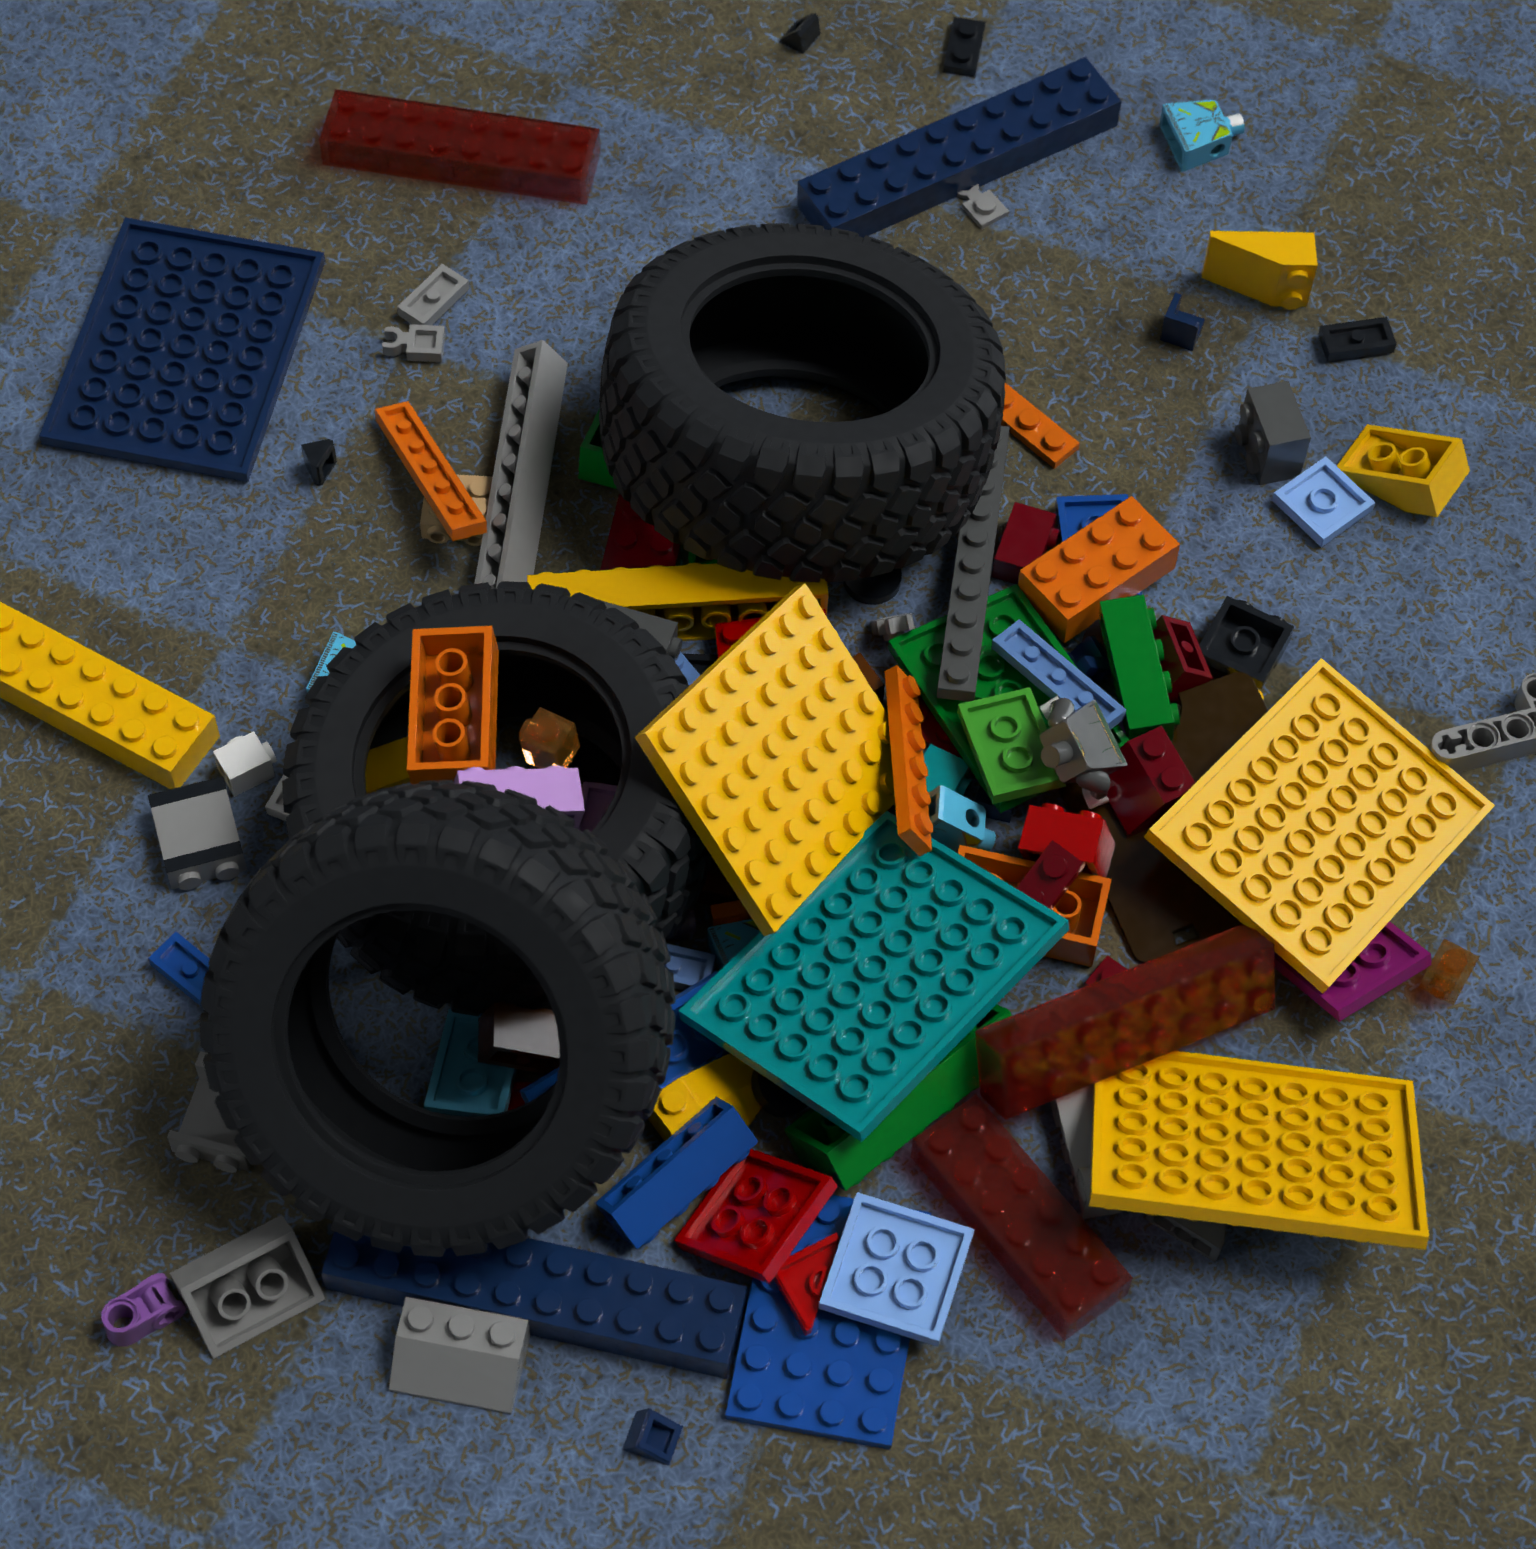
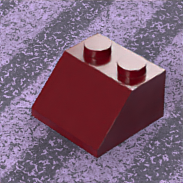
[1107,725,1196,838]

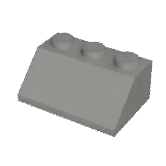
[169,1215,325,1359]
[389,1297,531,1414]

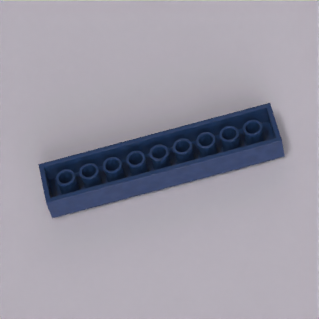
[797,57,1122,238]
[321,1231,747,1379]

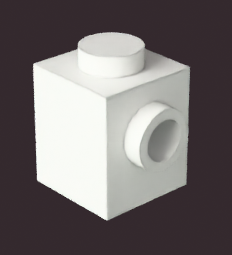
[213,731,277,797]

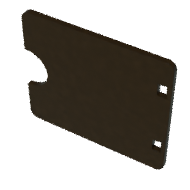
[1058,672,1268,965]

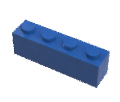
[595,1097,759,1249]

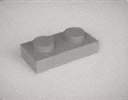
[397,264,470,325]

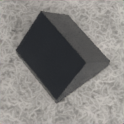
[780,13,821,54]
[301,439,337,486]

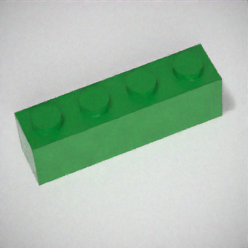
[1099,594,1180,741]

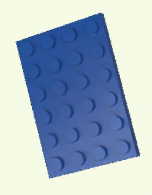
[725,1195,931,1450]

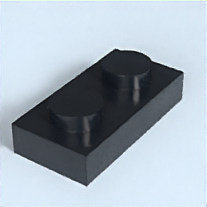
[943,17,986,77]
[1318,317,1397,362]

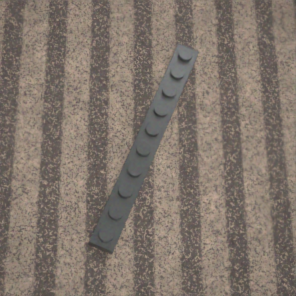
[937,426,1010,702]

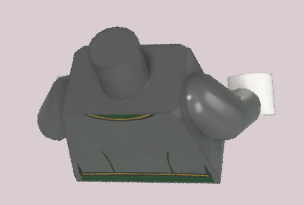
[1040,696,1128,809]

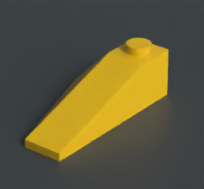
[648,1053,762,1141]

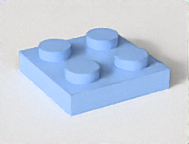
[1272,456,1376,547]

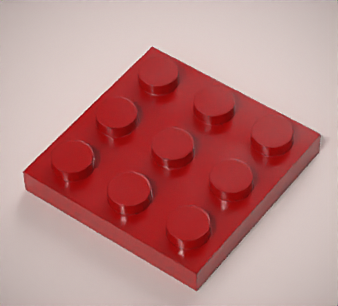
[674,1149,838,1284]

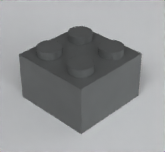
[1235,381,1311,485]

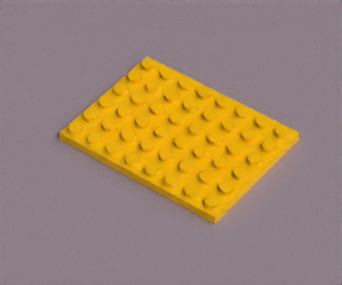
[634,583,895,936]
[1144,658,1495,994]
[1089,1041,1429,1250]

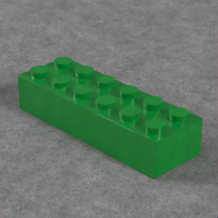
[784,1004,1027,1191]

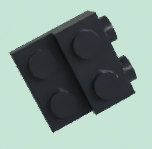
[1200,596,1294,690]

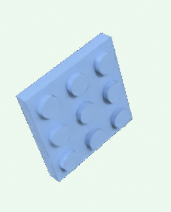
[818,1192,975,1347]

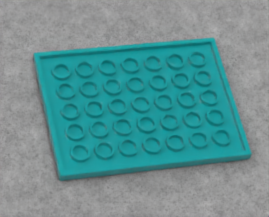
[678,811,1069,1142]

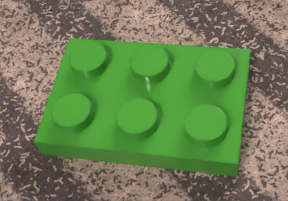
[957,687,1066,804]

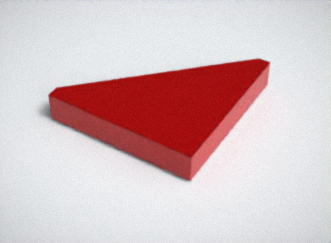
[773,1233,839,1335]

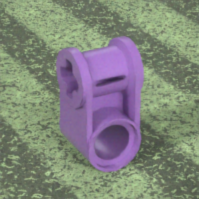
[101,1273,186,1346]

